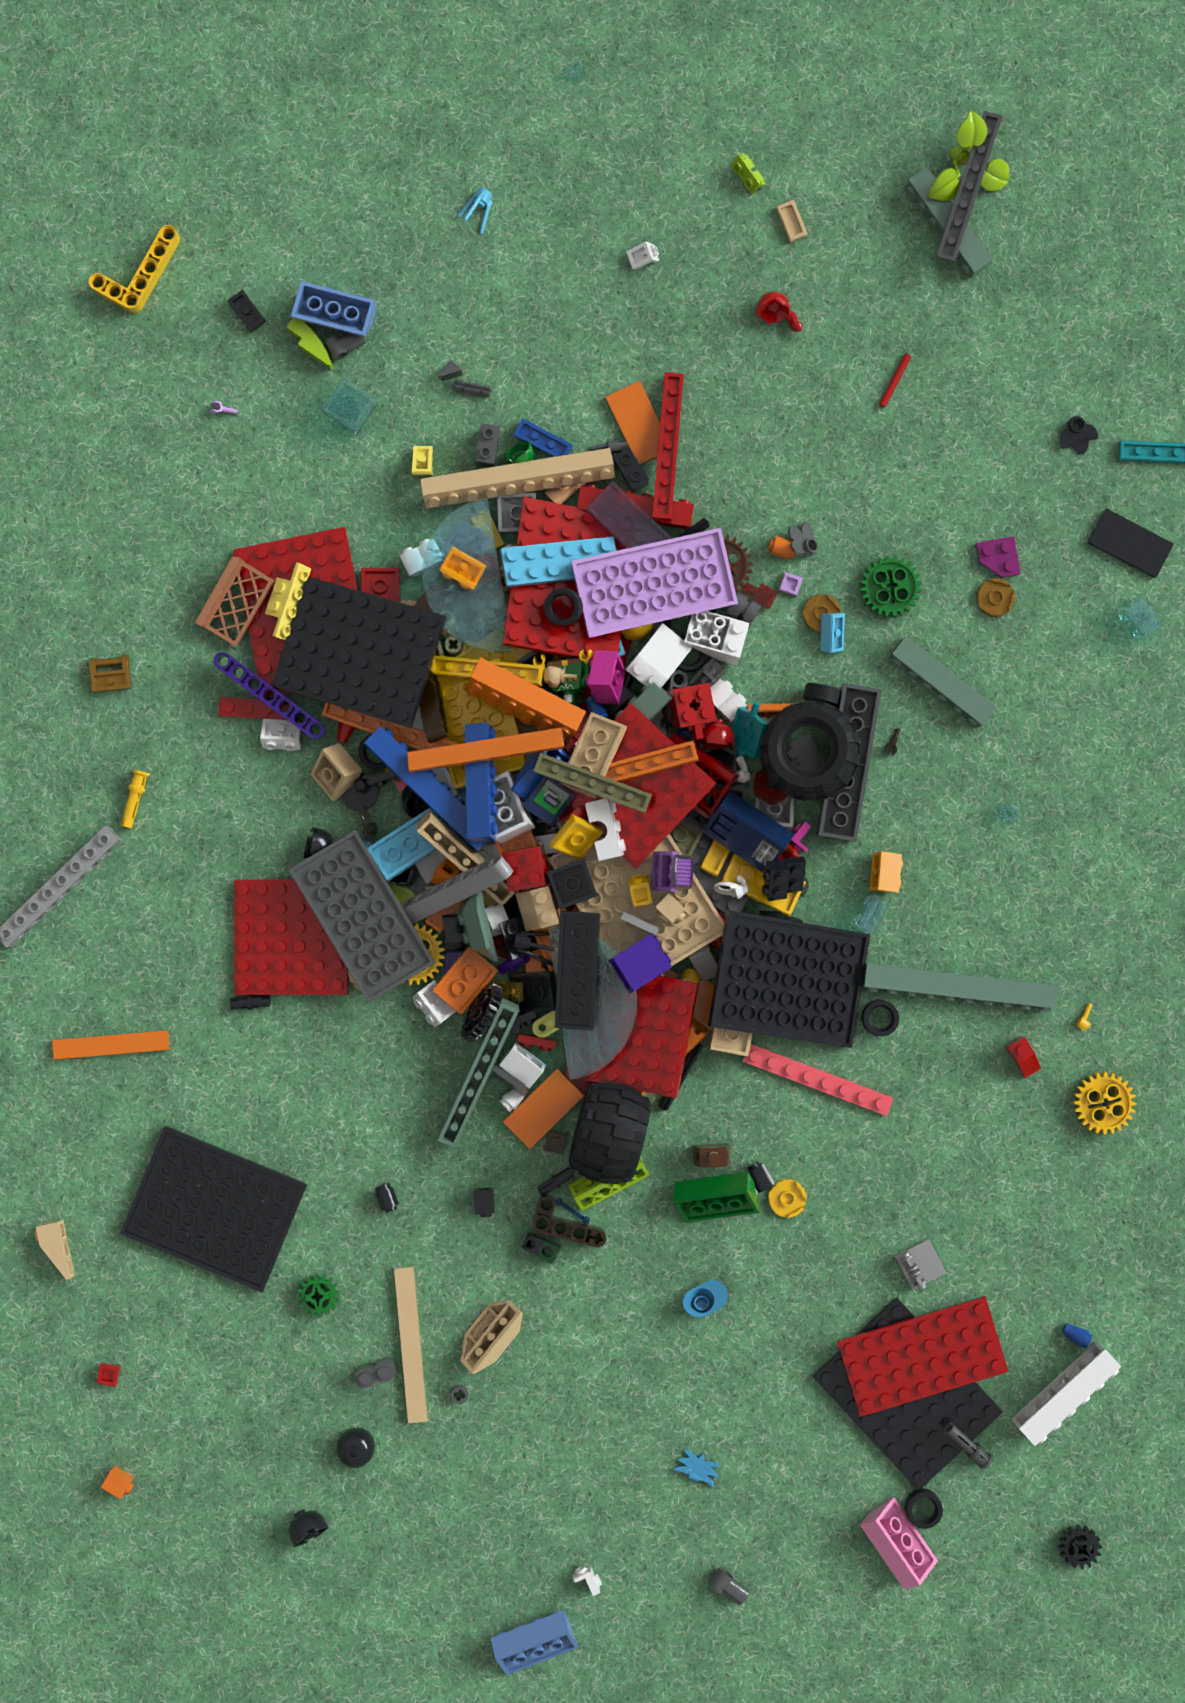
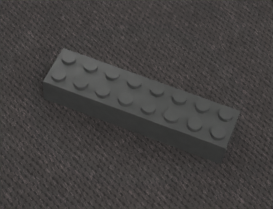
[816,683,882,842]

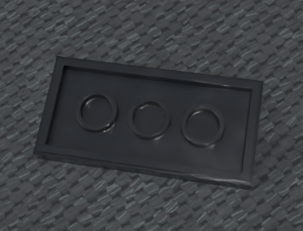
[1088,508,1174,578]

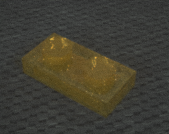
[491,980,523,1002]

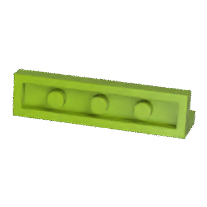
[568,1157,650,1211]

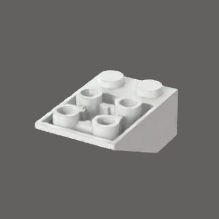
[684,611,749,666]

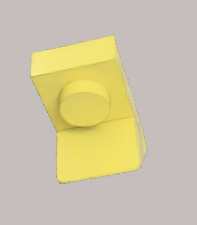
[412,446,433,477]

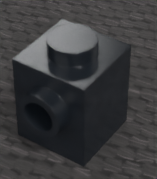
[473,1187,496,1217]

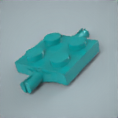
[731,702,768,759]

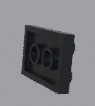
[508,971,557,1011]

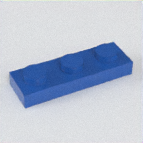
[513,418,573,457]

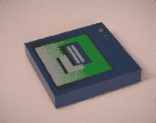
[521,776,575,827]

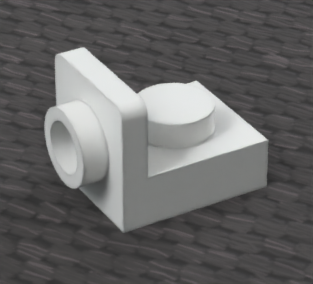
[626,241,659,270]

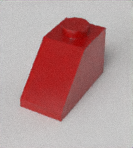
[1004,1036,1041,1078]

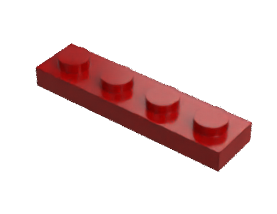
[218,697,297,720]

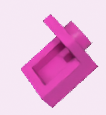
[791,822,811,853]

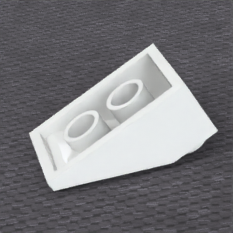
[626,623,692,687]

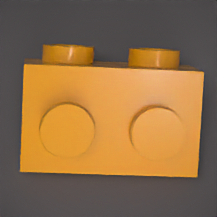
[439,546,487,590]

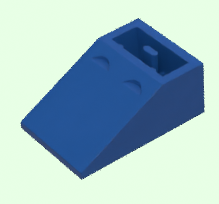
[511,749,570,800]

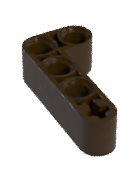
[419,669,449,744]
[533,1194,606,1247]

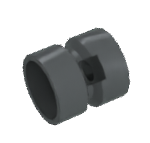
[726,592,761,626]

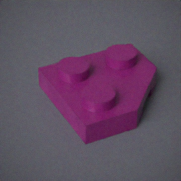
[976,536,1021,578]

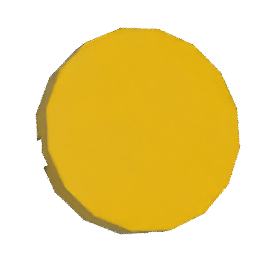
[768,1179,807,1218]

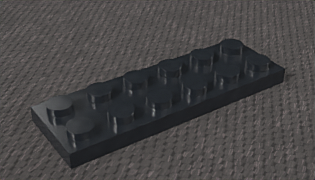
[555,910,600,1031]

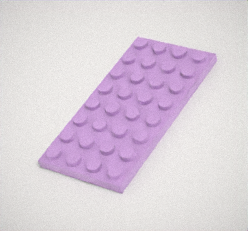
[571,528,738,638]

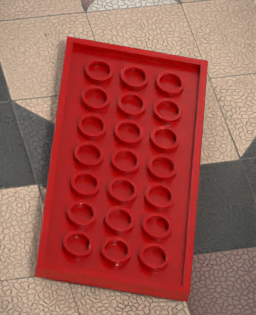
[837,1296,1009,1417]

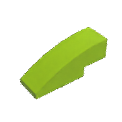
[286,318,333,370]

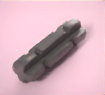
[454,380,491,397]

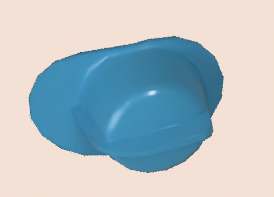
[683,1280,728,1318]

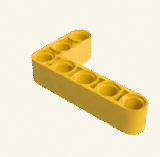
[89,225,180,314]

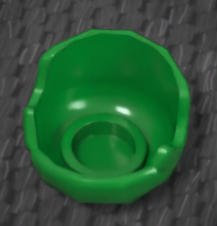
[505,440,534,464]

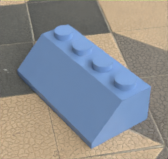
[291,281,377,337]
[491,1611,579,1675]

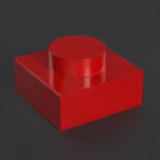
[96,1362,121,1387]

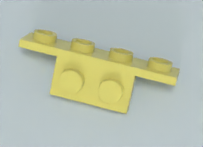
[265,562,311,641]

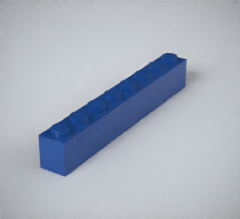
[364,726,487,852]

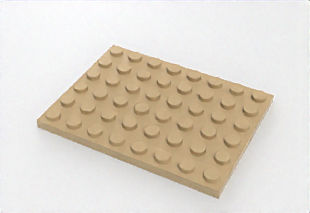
[548,834,725,966]

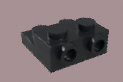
[762,856,806,901]

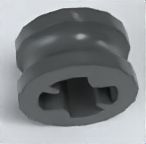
[451,1385,468,1404]

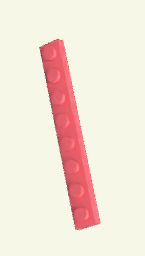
[742,1044,893,1116]

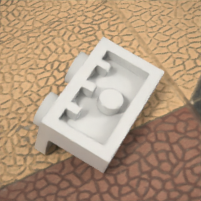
[260,719,302,751]
[412,980,456,1027]

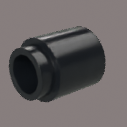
[375,1183,399,1213]

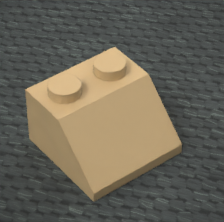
[310,743,362,801]
[515,884,560,931]

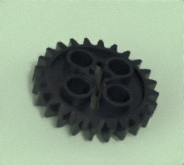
[460,983,503,1043]

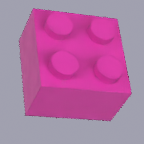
[586,650,626,705]

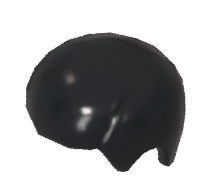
[390,864,417,887]

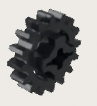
[1058,1524,1102,1569]

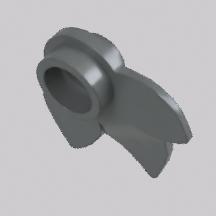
[788,521,818,557]

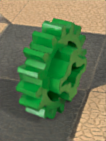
[297,1273,340,1317]

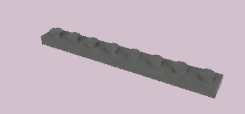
[936,111,1003,264]

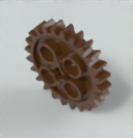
[724,535,753,593]

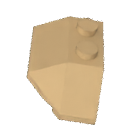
[460,1300,523,1374]

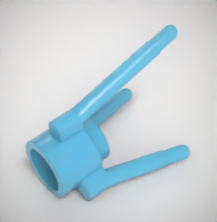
[458,187,493,235]

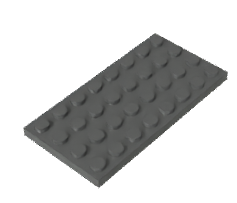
[288,830,435,1003]

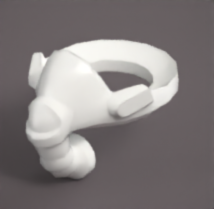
[714,875,749,899]

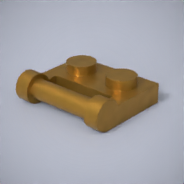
[89,654,132,693]

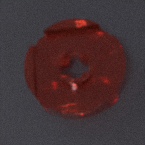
[753,769,788,805]

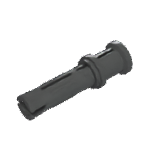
[944,1423,993,1469]

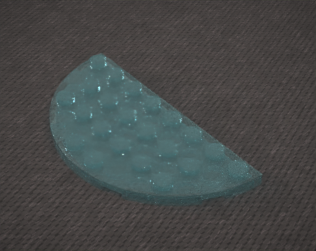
[422,498,513,652]
[548,925,637,1080]

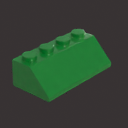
[673,1172,759,1223]

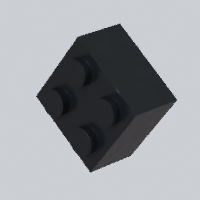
[547,859,598,909]

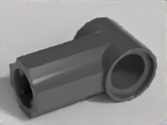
[325,333,366,361]
[708,1567,749,1606]

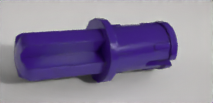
[497,955,530,974]

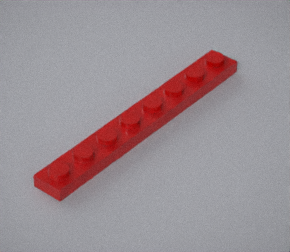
[652,372,684,521]

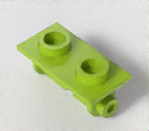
[731,153,766,195]

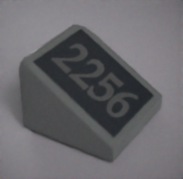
[439,360,463,381]

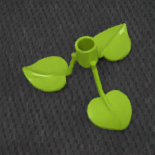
[928,110,1009,201]

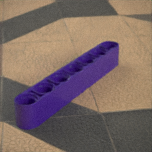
[214,652,326,739]

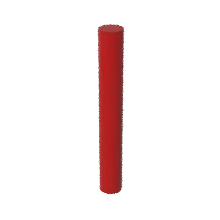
[879,353,911,408]

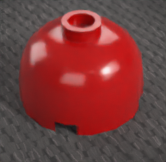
[696,720,735,751]

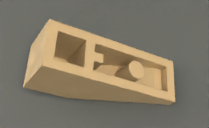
[34,1219,75,1280]

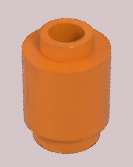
[768,536,796,559]

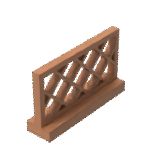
[195,556,275,647]

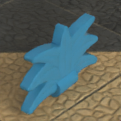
[673,1449,720,1488]

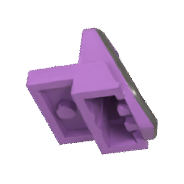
[652,851,693,892]

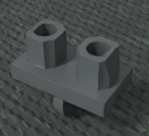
[689,658,727,688]

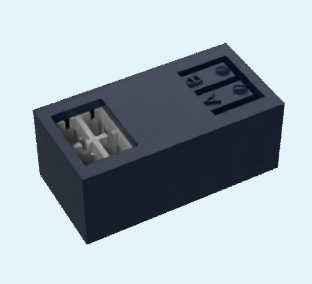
[702,791,795,873]

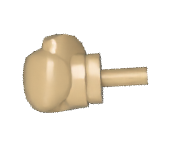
[543,666,577,688]

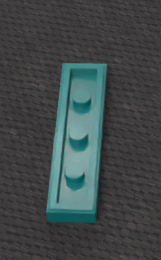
[1118,440,1185,463]

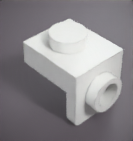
[573,1566,602,1596]

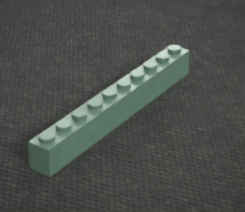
[862,963,1059,1012]

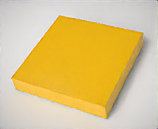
[549,815,604,860]

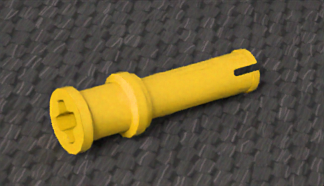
[120,769,150,828]

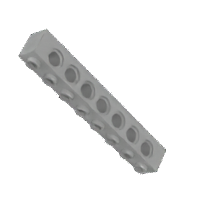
[0,826,123,948]

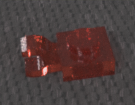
[742,583,778,609]

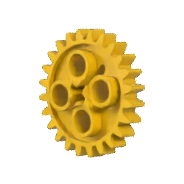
[403,923,445,985]
[1072,1071,1137,1135]

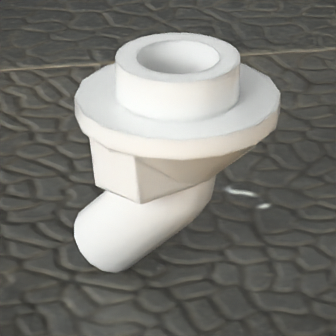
[736,756,751,783]

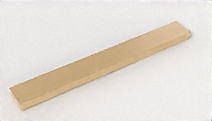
[394,1266,428,1423]

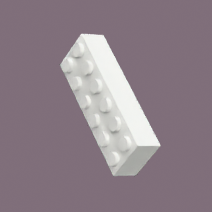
[1011,1341,1121,1446]

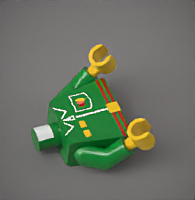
[533,649,593,704]

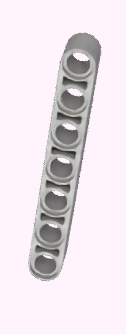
[401,855,513,923]

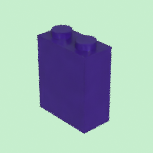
[608,934,672,994]

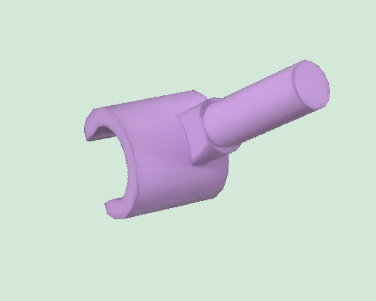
[209,401,238,415]

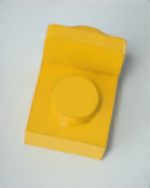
[628,874,653,907]

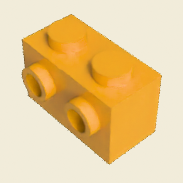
[869,851,903,893]

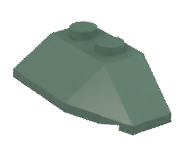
[457,892,498,962]

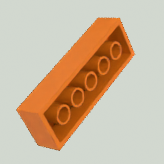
[464,657,586,744]

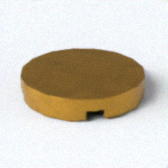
[976,578,1015,617]
[802,594,841,633]

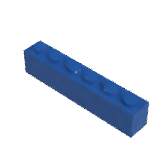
[465,722,498,843]

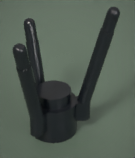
[513,930,555,966]

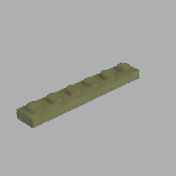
[533,753,652,814]

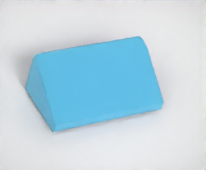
[820,613,845,653]

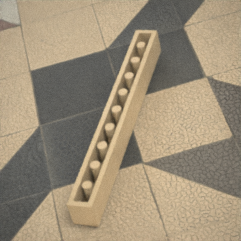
[421,448,615,509]

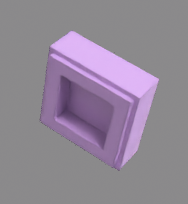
[778,572,803,597]

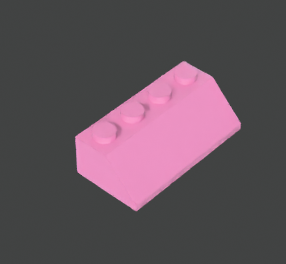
[860,1497,938,1589]

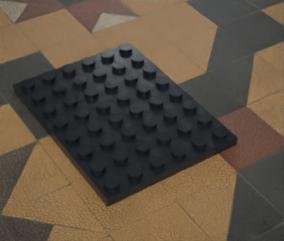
[272,577,447,729]
[708,910,870,1048]
[120,1126,308,1293]
[813,1297,1003,1491]

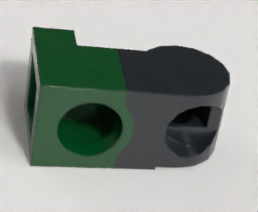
[522,1232,561,1264]

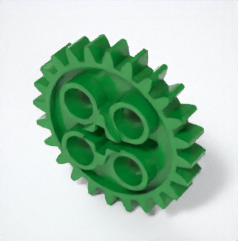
[859,555,922,618]

